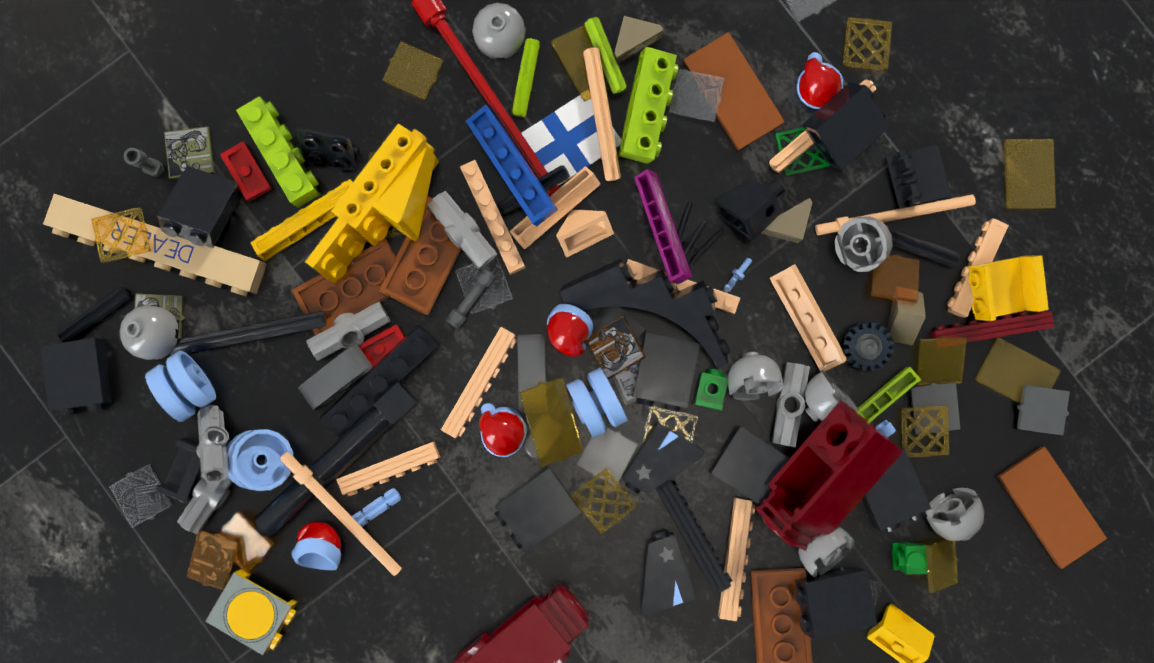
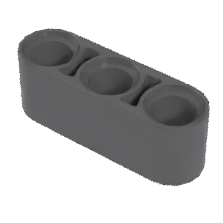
[517,334,547,413]
[298,344,373,411]

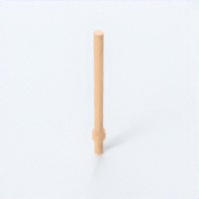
[815,194,975,236]
[279,451,402,576]

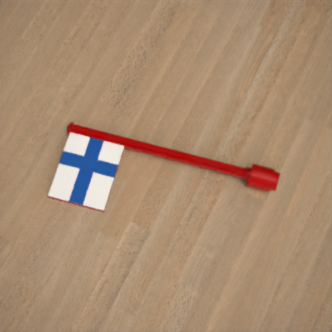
[411,0,621,196]

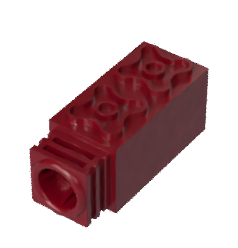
[756,400,904,551]
[452,583,590,663]

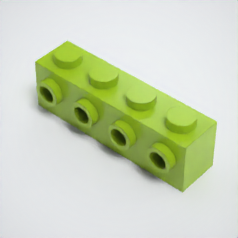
[617,47,678,164]
[236,96,321,208]

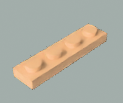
[770,264,847,371]

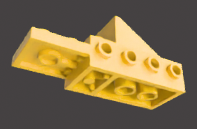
[305,124,440,284]

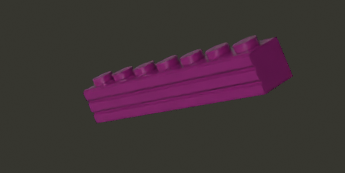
[634,169,692,284]

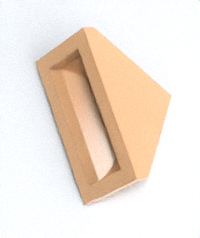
[556,210,614,258]

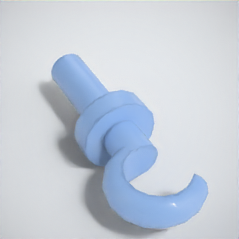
[724,257,752,293]

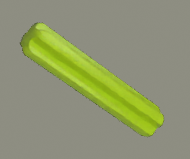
[585,17,627,94]
[512,38,540,117]

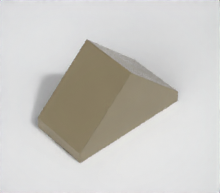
[614,16,664,63]
[761,198,813,243]
[887,287,926,346]

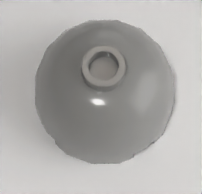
[472,3,526,59]
[835,216,893,272]
[119,305,178,360]
[728,352,784,400]
[805,370,858,422]
[925,488,984,541]
[798,526,855,578]

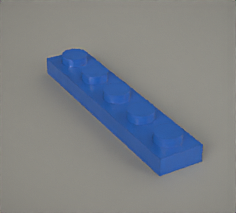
[466,105,558,226]

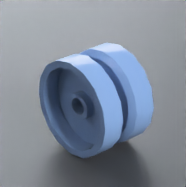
[145,351,216,422]
[566,367,628,439]
[226,429,293,491]

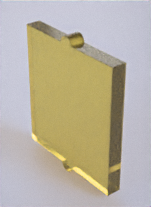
[382,41,444,100]
[917,336,967,385]
[926,539,958,593]

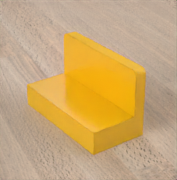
[867,604,934,663]

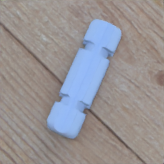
[352,488,401,527]

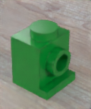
[693,368,728,411]
[892,542,929,574]

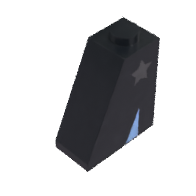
[623,421,706,494]
[640,530,696,616]

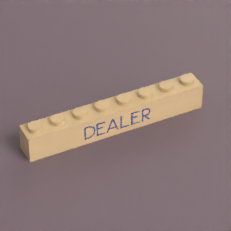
[43,194,267,296]

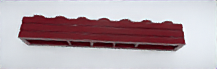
[930,311,1055,348]

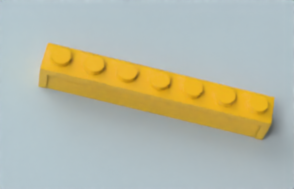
[251,179,353,262]

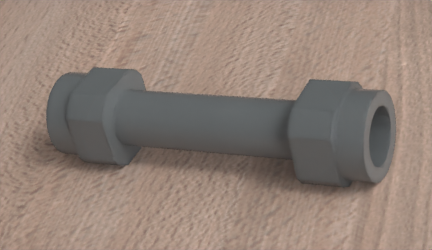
[124,148,164,177]
[446,267,497,329]

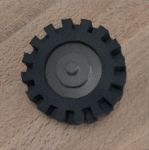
[843,321,894,372]

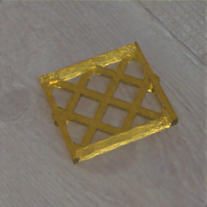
[843,17,892,70]
[91,207,151,263]
[642,406,698,444]
[901,406,949,457]
[571,468,637,534]

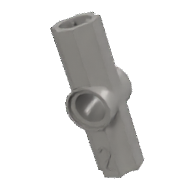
[427,191,497,269]
[306,301,391,361]
[771,362,810,447]
[196,405,229,484]
[177,477,233,534]

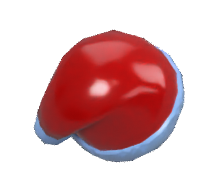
[796,52,843,109]
[546,304,593,357]
[479,403,527,457]
[291,521,341,570]

